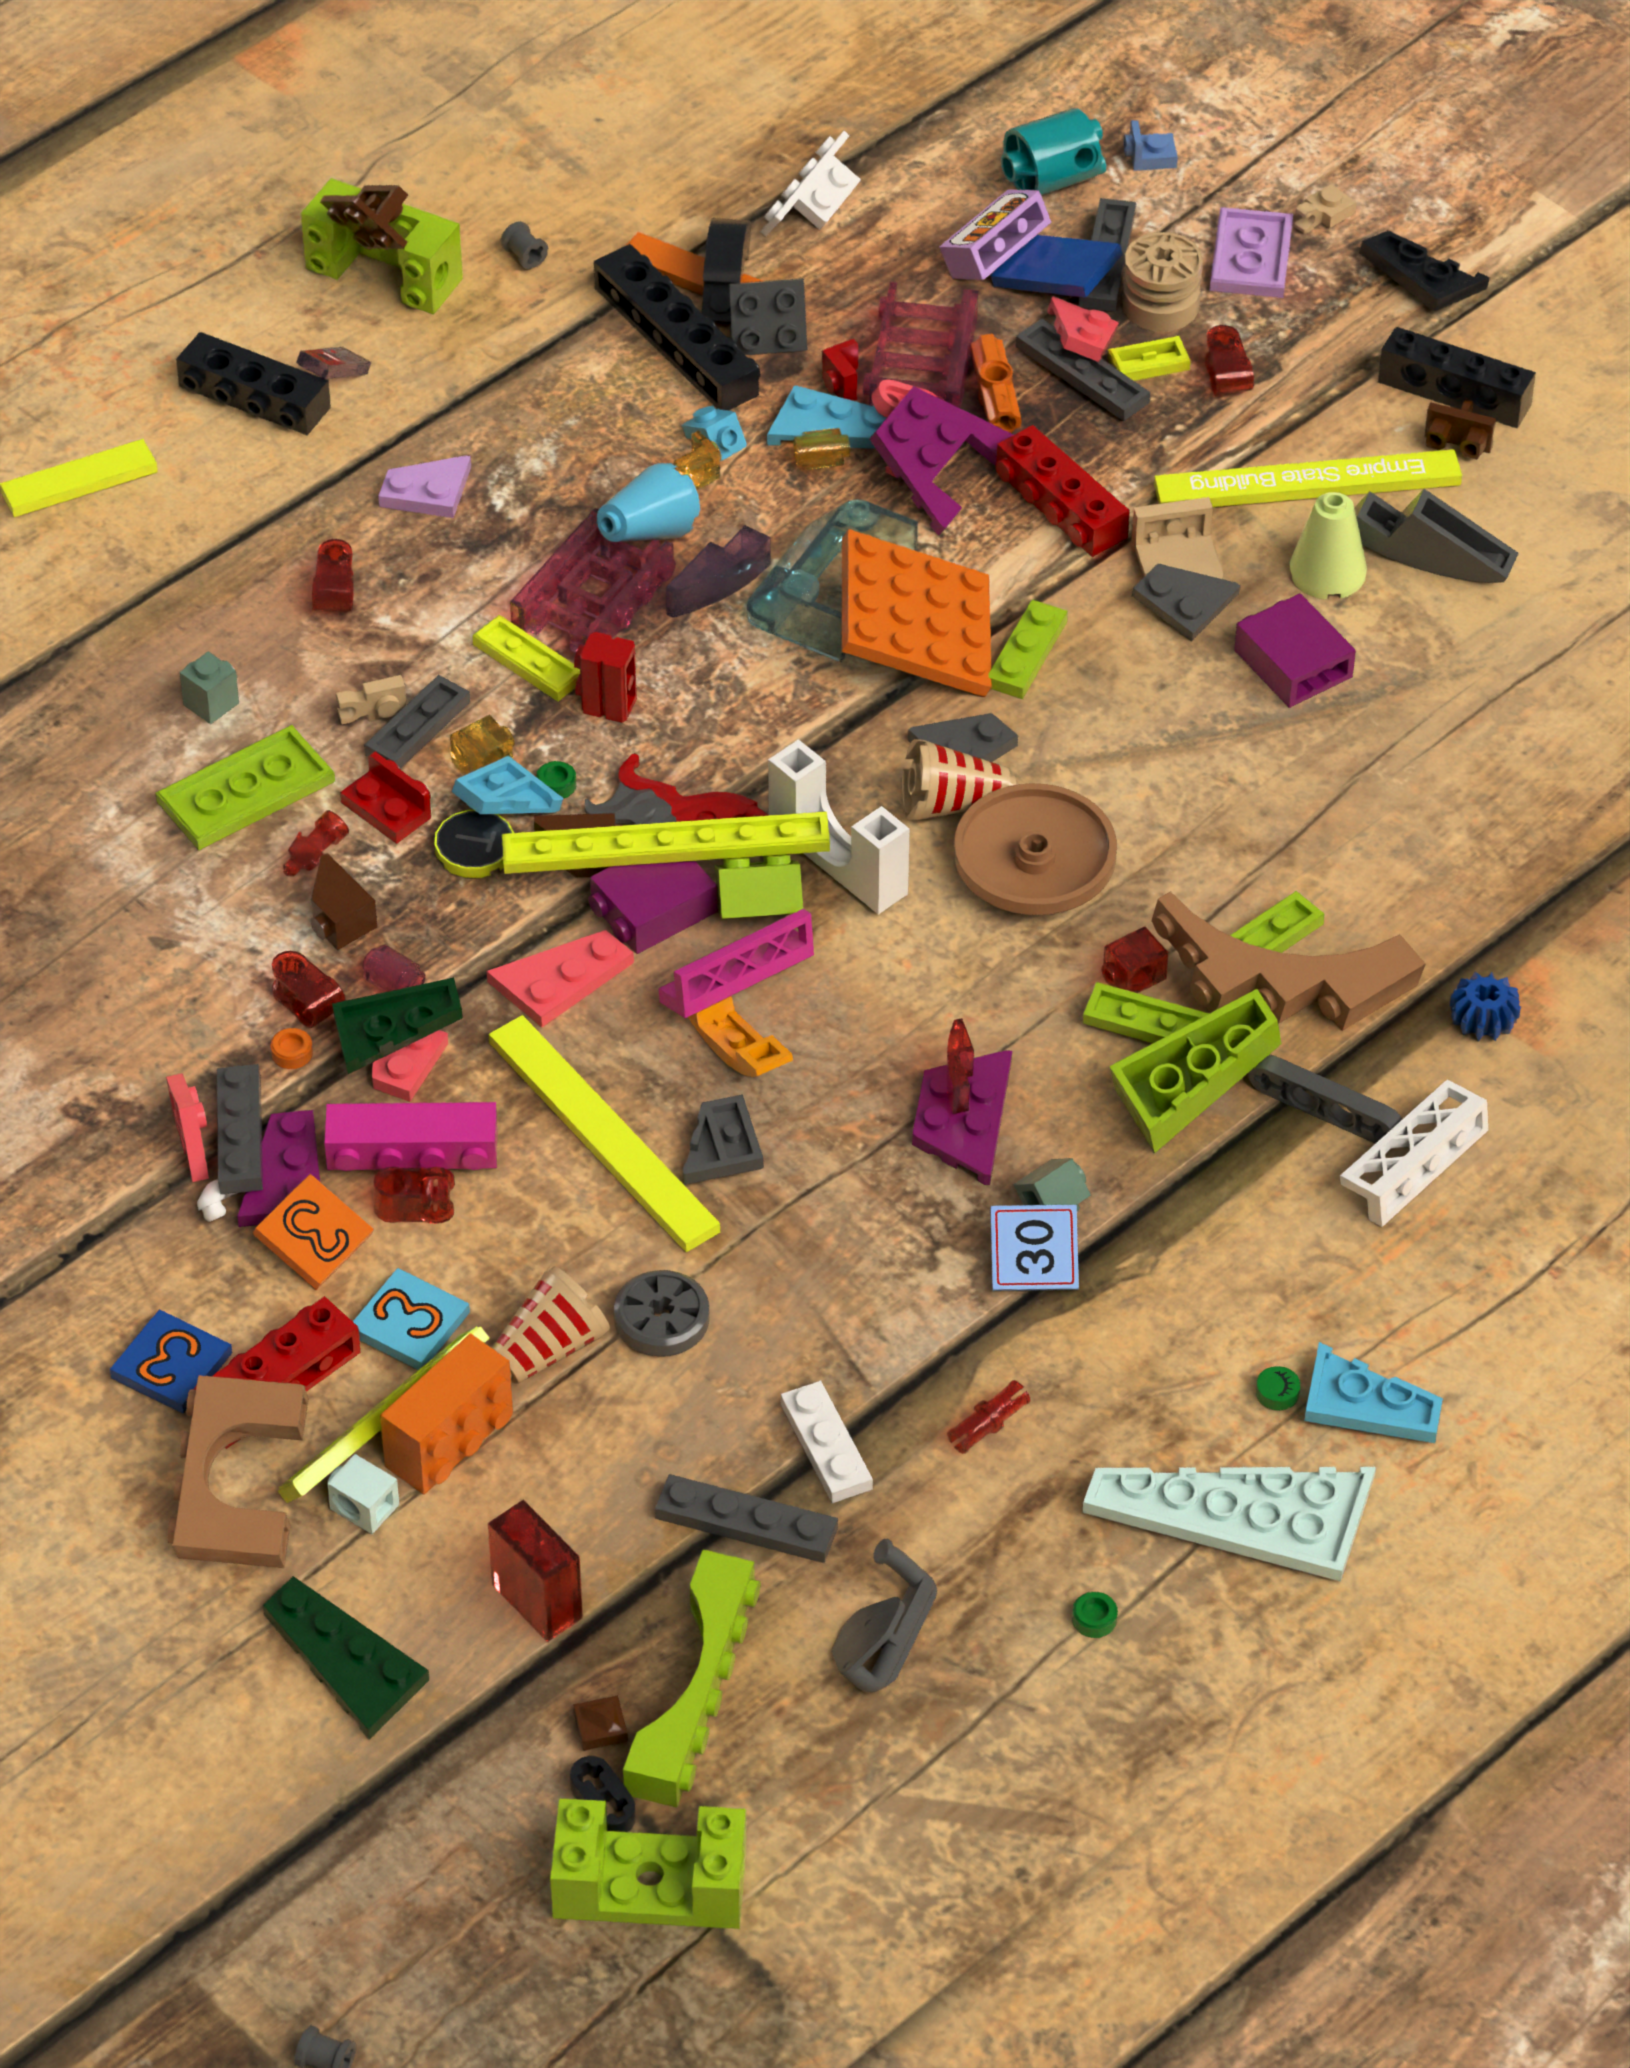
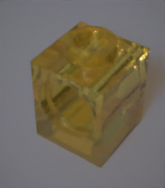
[450,714,515,775]

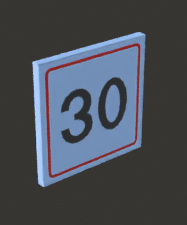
[990,1205,1079,1291]

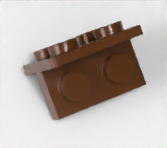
[320,185,409,250]

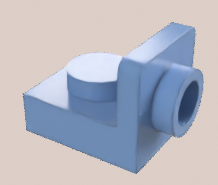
[1124,120,1178,171]

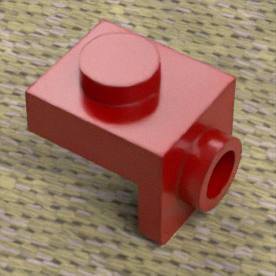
[822,339,859,401]

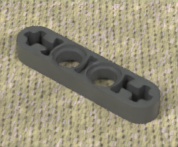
[1248,1054,1402,1144]

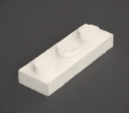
[781,1381,873,1503]

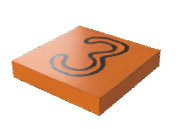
[253,1174,374,1290]

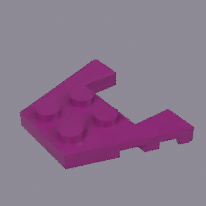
[870,386,1014,535]

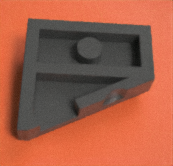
[908,713,1018,762]

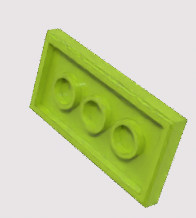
[156,725,335,850]

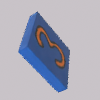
[110,1309,232,1414]

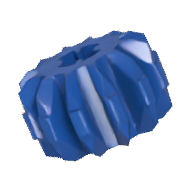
[1450,972,1521,1042]

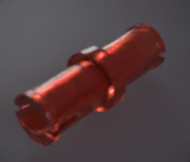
[947,1380,1031,1454]

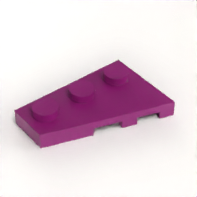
[237,1110,320,1227]

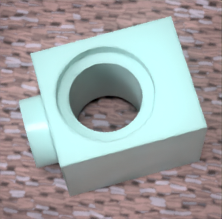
[327,1454,399,1534]

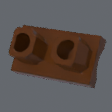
[1424,400,1496,460]

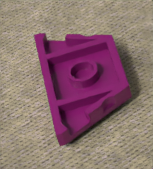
[912,1050,1012,1185]

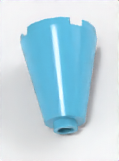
[597,463,700,542]

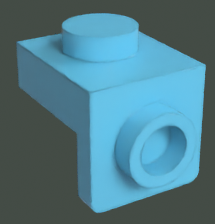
[682,406,747,462]

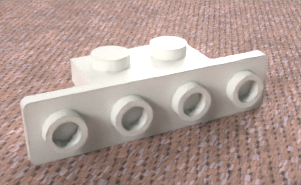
[761,131,861,236]

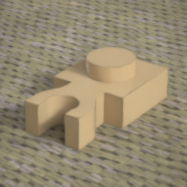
[336,675,406,724]

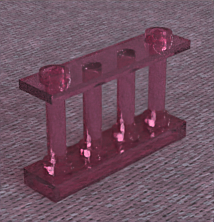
[863,281,979,409]

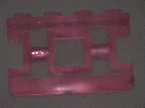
[510,508,676,653]

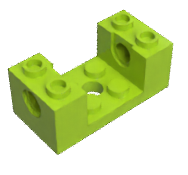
[301,178,463,315]
[550,1798,746,1929]

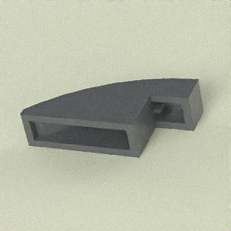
[1354,489,1519,583]

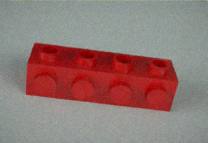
[995,425,1130,557]
[193,1296,361,1449]

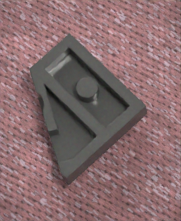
[1132,563,1241,641]
[683,1094,764,1185]

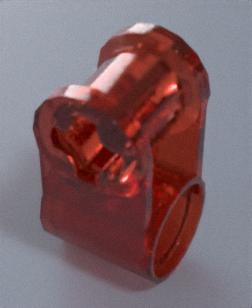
[1205,325,1254,396]
[312,539,354,612]
[271,951,346,1028]
[373,1166,455,1224]

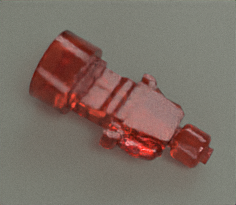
[283,810,349,877]

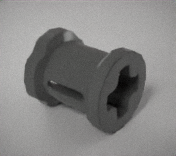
[501,221,548,269]
[294,2025,356,2068]

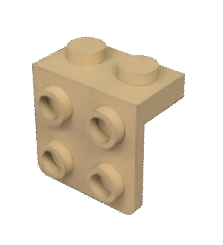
[1132,497,1224,579]

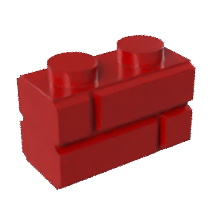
[574,631,637,723]

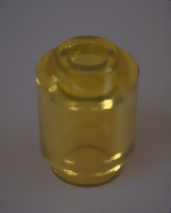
[793,428,850,470]

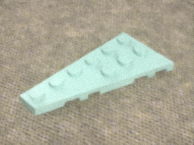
[1083,1467,1376,1581]

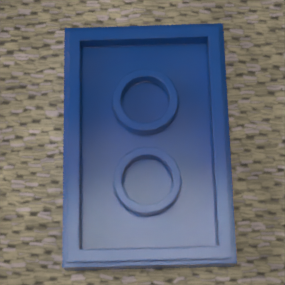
[991,234,1123,298]

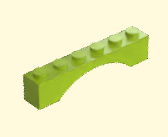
[623,1549,761,1808]

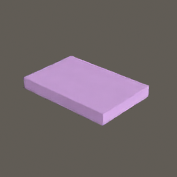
[1210,207,1293,298]

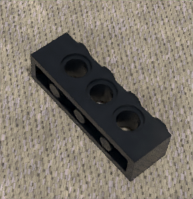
[1378,326,1536,429]
[176,332,331,436]

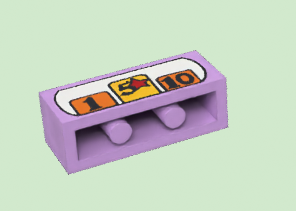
[939,189,1051,280]

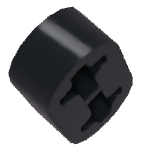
[570,1756,636,1832]

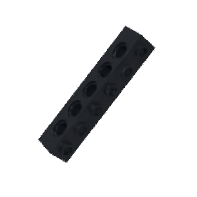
[594,244,761,411]

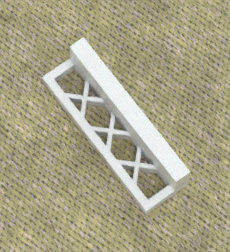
[1340,1079,1488,1227]

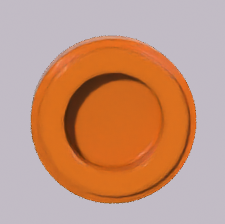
[270,1028,313,1069]

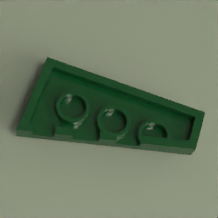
[263,1576,429,1740]

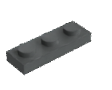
[364,675,470,769]

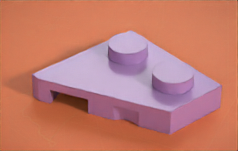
[378,456,471,518]

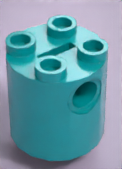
[1001,108,1107,196]

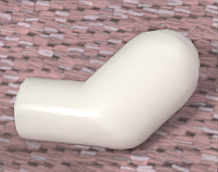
[197,1179,237,1222]

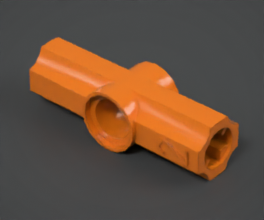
[970,334,1021,433]

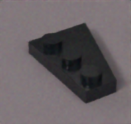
[1359,230,1490,311]

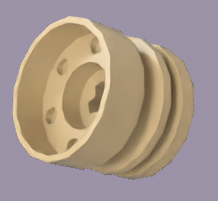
[1122,232,1203,332]

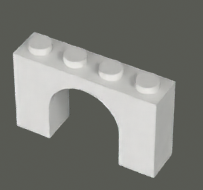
[768,739,910,915]

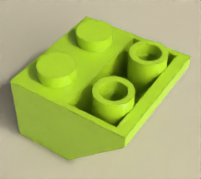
[714,854,803,919]

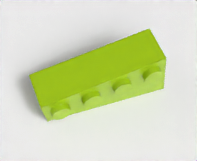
[1110,989,1282,1153]

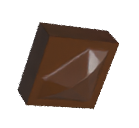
[573,1695,628,1751]

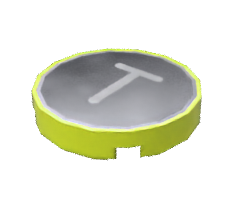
[434,810,514,878]

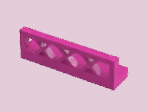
[658,909,814,1018]

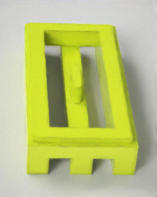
[1107,336,1191,381]

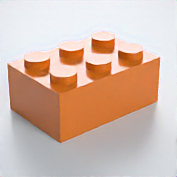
[380,1333,513,1495]

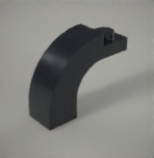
[702,218,751,324]

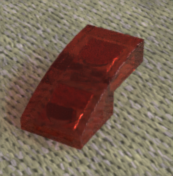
[946,1018,974,1114]

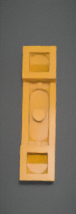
[688,996,793,1077]

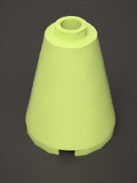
[1290,492,1367,599]

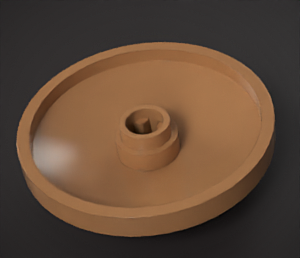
[954,783,1117,915]

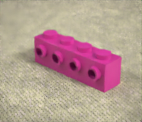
[324,1102,498,1171]

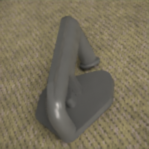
[832,1539,937,1692]

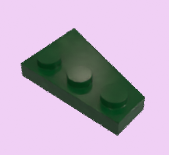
[332,977,463,1074]

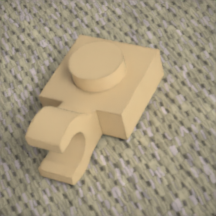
[1293,184,1357,234]

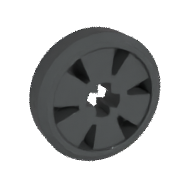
[614,1270,709,1356]

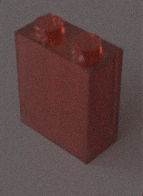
[488,1499,583,1642]

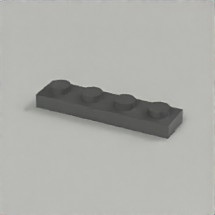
[1079,198,1137,312]
[1016,318,1150,421]
[217,1064,263,1194]
[655,1474,838,1563]

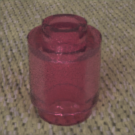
[362,945,426,992]

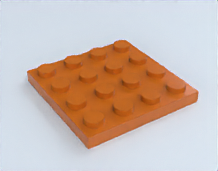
[842,529,992,697]

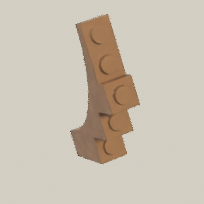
[1151,891,1426,1031]

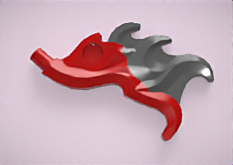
[585,754,769,825]

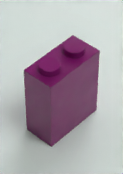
[1234,593,1356,708]
[588,861,718,954]

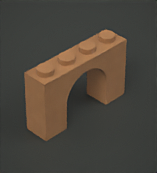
[167,1375,309,1568]

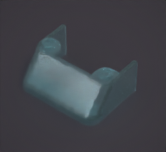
[747,499,918,662]

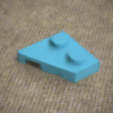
[452,756,564,814]

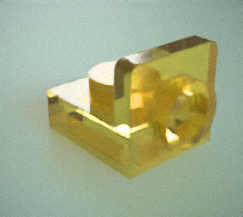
[673,431,722,490]

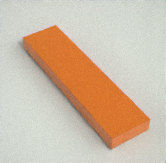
[627,232,762,296]

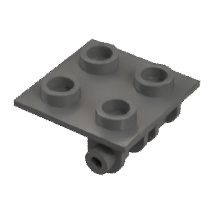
[729,278,807,355]

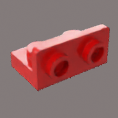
[340,752,431,844]

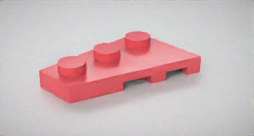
[487,930,634,1027]

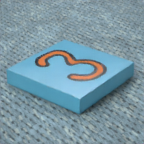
[353,1268,470,1370]

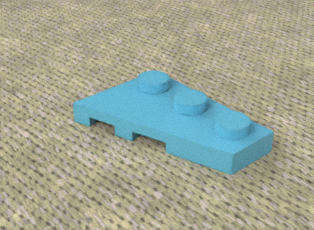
[767,385,887,449]
[1305,1342,1443,1443]

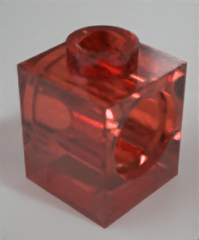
[1101,926,1169,993]

